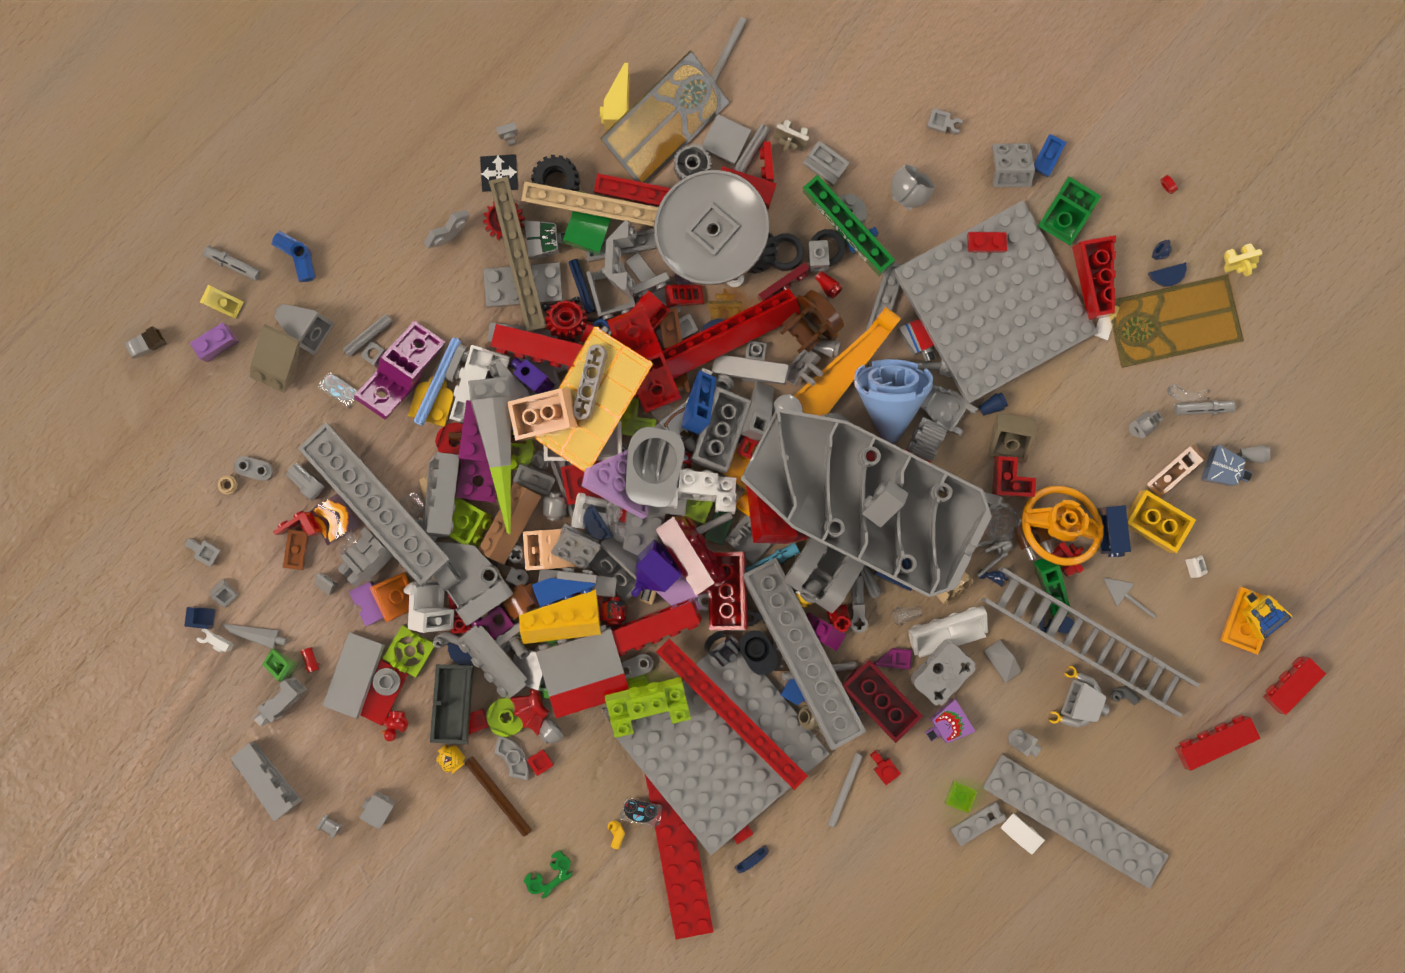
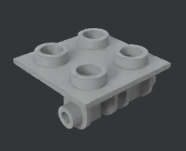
[725,515,772,564]

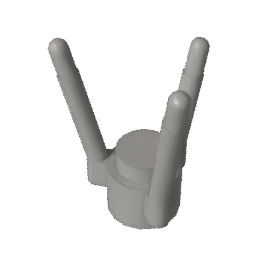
[976,536,1013,578]

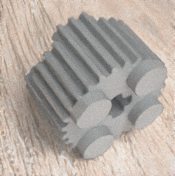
[673,143,712,181]
[907,417,947,461]

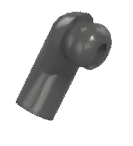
[1111,687,1140,705]

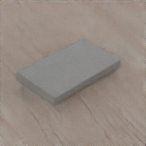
[323,632,385,719]

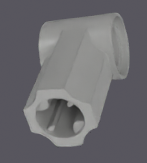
[286,463,326,501]

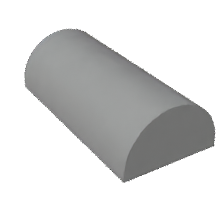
[691,387,752,473]

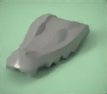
[921,385,978,436]

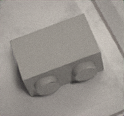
[862,479,908,528]

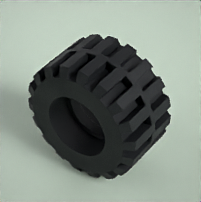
[531,155,580,192]

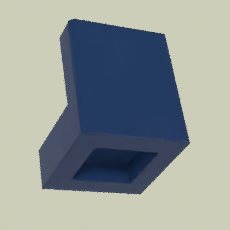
[184,607,216,629]

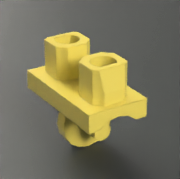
[1224,244,1263,276]

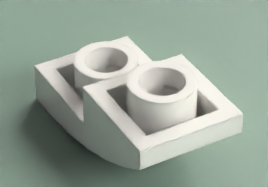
[1001,813,1045,855]

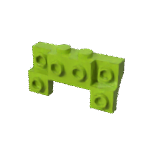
[605,677,691,738]

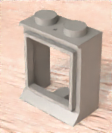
[586,262,635,320]

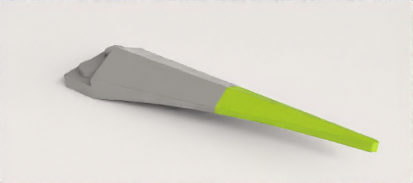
[468,377,511,535]

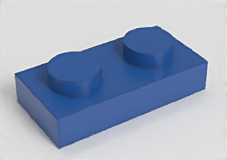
[1034,134,1067,177]

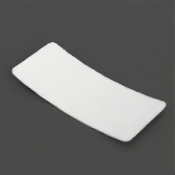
[1094,306,1119,340]

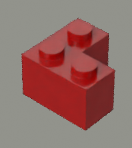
[992,456,1036,497]

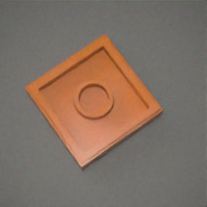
[369,572,410,623]

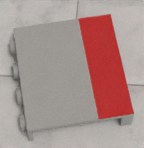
[535,625,629,718]

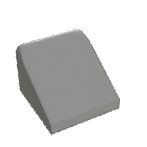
[314,573,338,595]
[209,579,238,608]

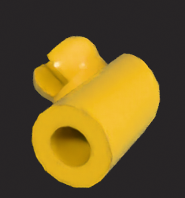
[608,820,625,850]

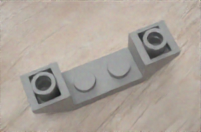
[605,220,637,298]

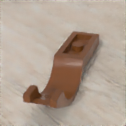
[660,307,690,393]

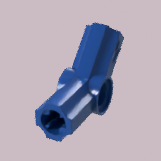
[271,231,316,282]

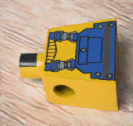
[1242,591,1292,640]

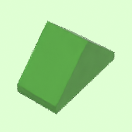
[262,649,298,682]

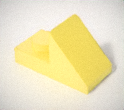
[200,285,244,319]

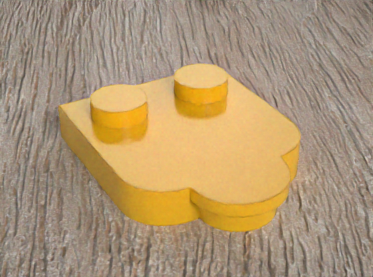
[408,376,454,427]

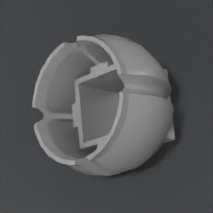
[891,164,935,210]

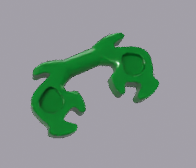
[524,850,573,899]

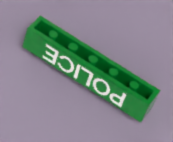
[803,174,895,276]

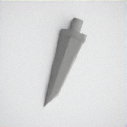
[223,624,287,649]

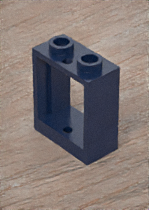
[1097,505,1131,557]

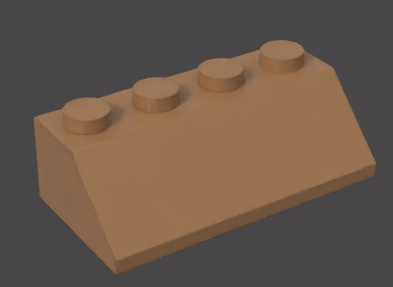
[478,482,541,565]

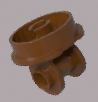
[780,290,844,354]

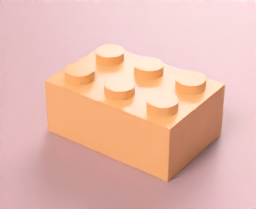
[507,388,578,440]

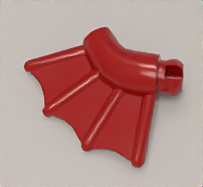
[510,688,549,735]

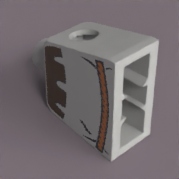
[653,403,697,452]

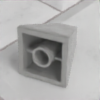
[274,304,335,355]

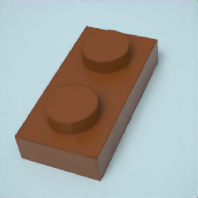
[283,529,309,570]

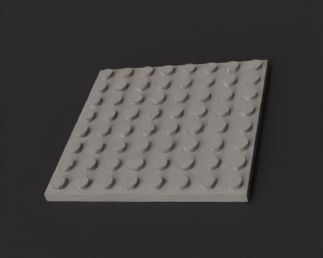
[893,201,1098,404]
[612,634,829,855]

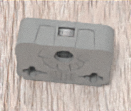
[911,639,976,706]

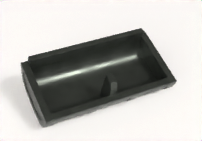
[430,664,474,745]

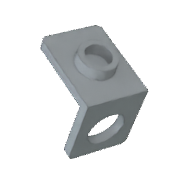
[809,240,829,273]
[361,341,386,368]

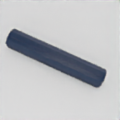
[568,259,596,314]

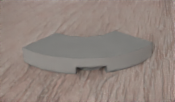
[494,735,529,780]

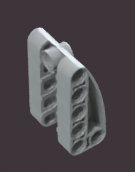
[783,522,865,614]

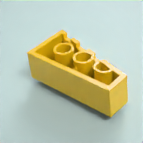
[519,589,601,644]

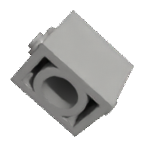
[360,790,396,830]

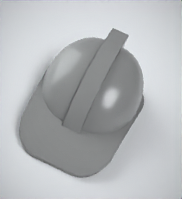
[625,427,685,508]

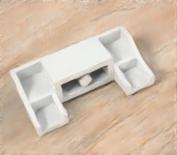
[449,345,510,423]
[668,468,736,514]

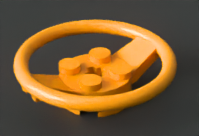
[1022,486,1104,566]

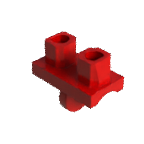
[1051,542,1085,577]

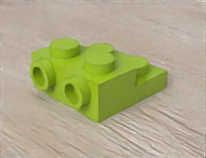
[449,496,492,547]

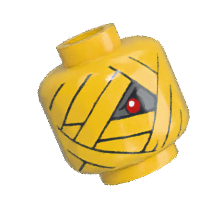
[436,744,465,774]

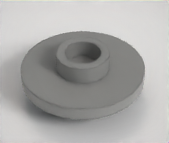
[373,668,400,695]

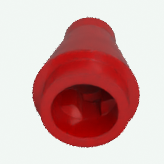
[815,271,843,299]

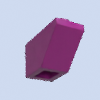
[806,612,846,651]

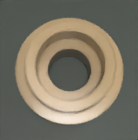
[218,475,238,495]

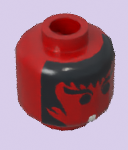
[601,597,626,626]

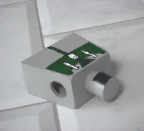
[525,221,565,260]

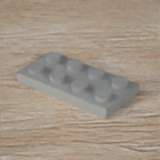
[483,263,563,308]

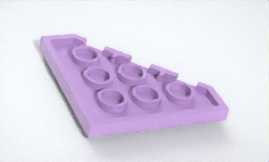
[582,450,649,519]

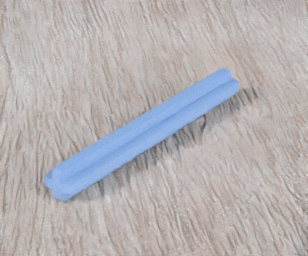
[414,337,462,426]

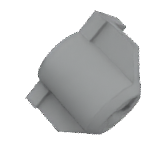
[508,540,525,566]

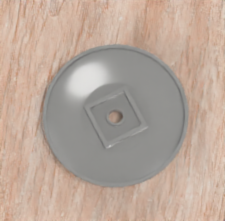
[654,170,769,285]

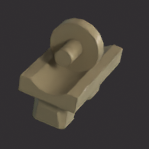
[773,119,809,152]

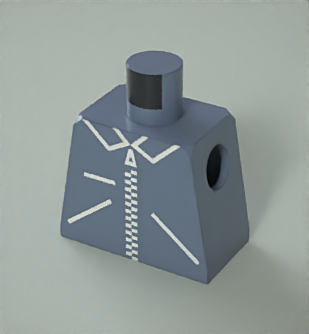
[1201,445,1252,486]

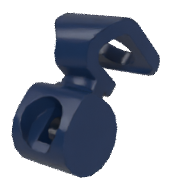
[1037,613,1074,633]

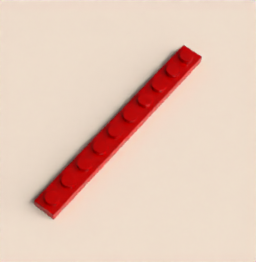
[656,638,808,790]

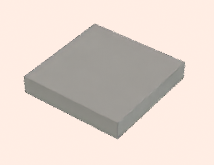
[702,114,751,165]

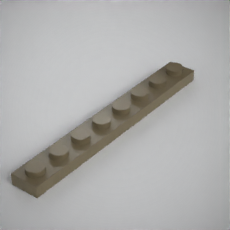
[489,176,546,332]

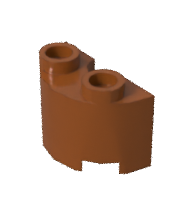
[502,583,539,621]

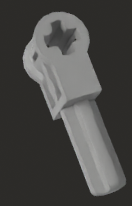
[850,576,868,633]

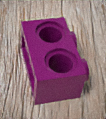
[470,606,516,640]

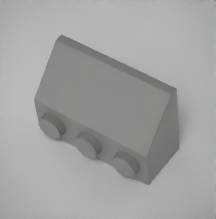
[588,532,638,602]

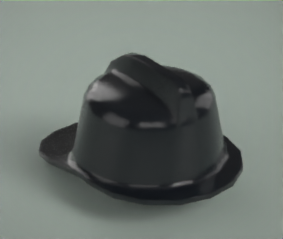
[739,630,778,675]

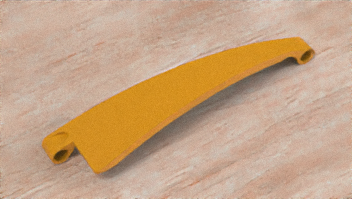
[723,307,901,517]

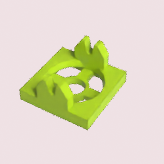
[383,625,435,678]

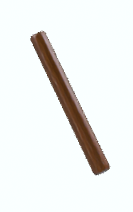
[465,756,531,837]

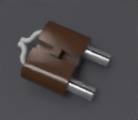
[1013,519,1054,561]

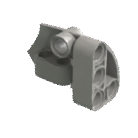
[434,542,513,626]

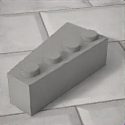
[423,452,459,538]
[231,741,303,822]

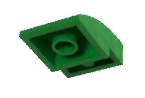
[1038,176,1101,246]
[562,191,611,255]

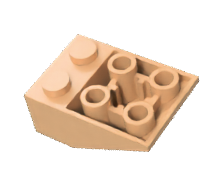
[523,528,586,570]

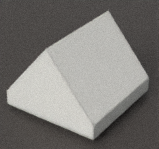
[1185,555,1208,578]

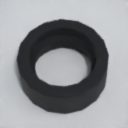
[811,229,846,267]
[772,233,804,271]

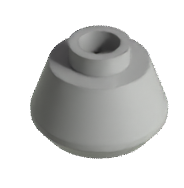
[539,719,564,744]

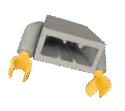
[1049,666,1109,728]

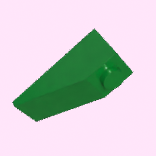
[1033,558,1070,619]

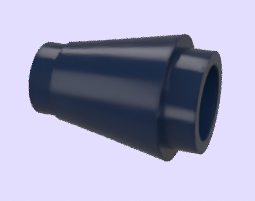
[978,392,1008,416]

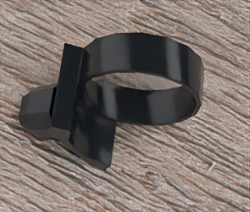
[704,631,740,667]

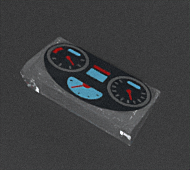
[317,372,357,409]
[620,797,662,827]

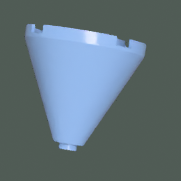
[854,359,933,444]

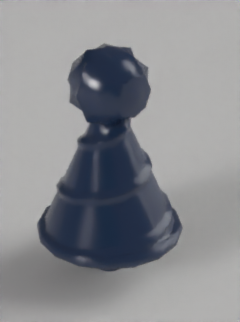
[978,569,1009,587]

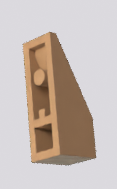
[1147,444,1207,498]

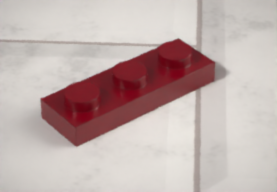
[758,262,810,302]

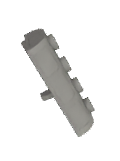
[457,625,527,699]

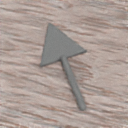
[1103,578,1156,618]

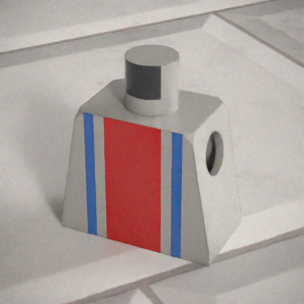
[897,319,936,362]

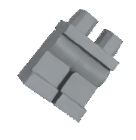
[338,527,393,587]
[254,677,308,726]

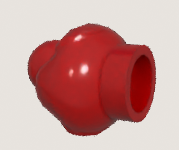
[382,710,408,742]

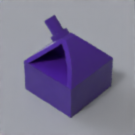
[631,539,682,597]

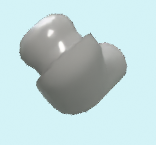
[433,631,460,648]

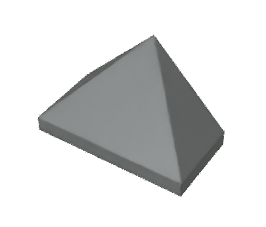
[983,640,1021,683]

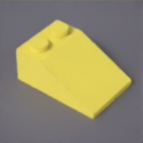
[600,63,630,131]

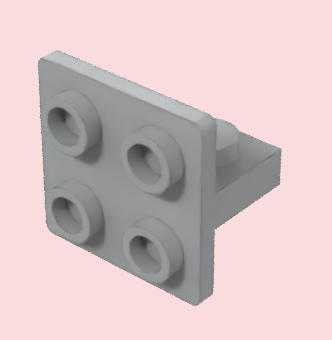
[551,524,601,569]

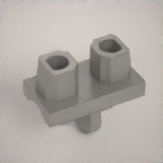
[1129,410,1163,439]
[1008,728,1042,757]

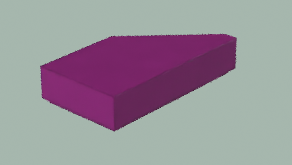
[874,648,912,669]

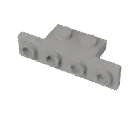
[538,568,617,597]

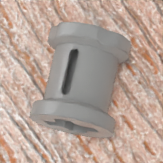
[316,814,343,840]

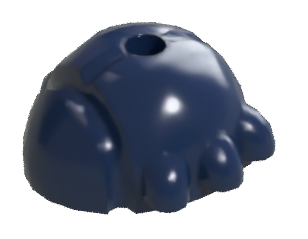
[1152,240,1172,260]

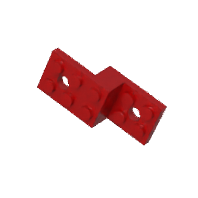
[607,305,681,413]

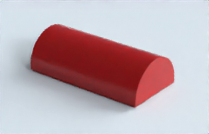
[708,552,748,630]

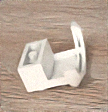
[404,579,454,633]

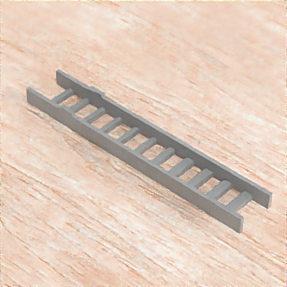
[981,567,1200,718]

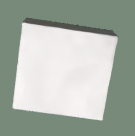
[513,648,547,691]

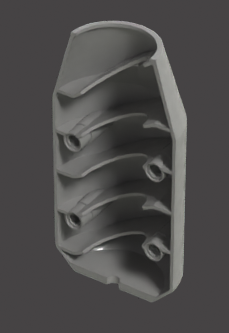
[741,408,992,597]

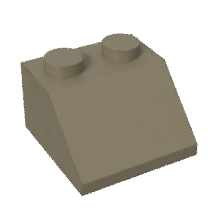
[988,413,1036,463]

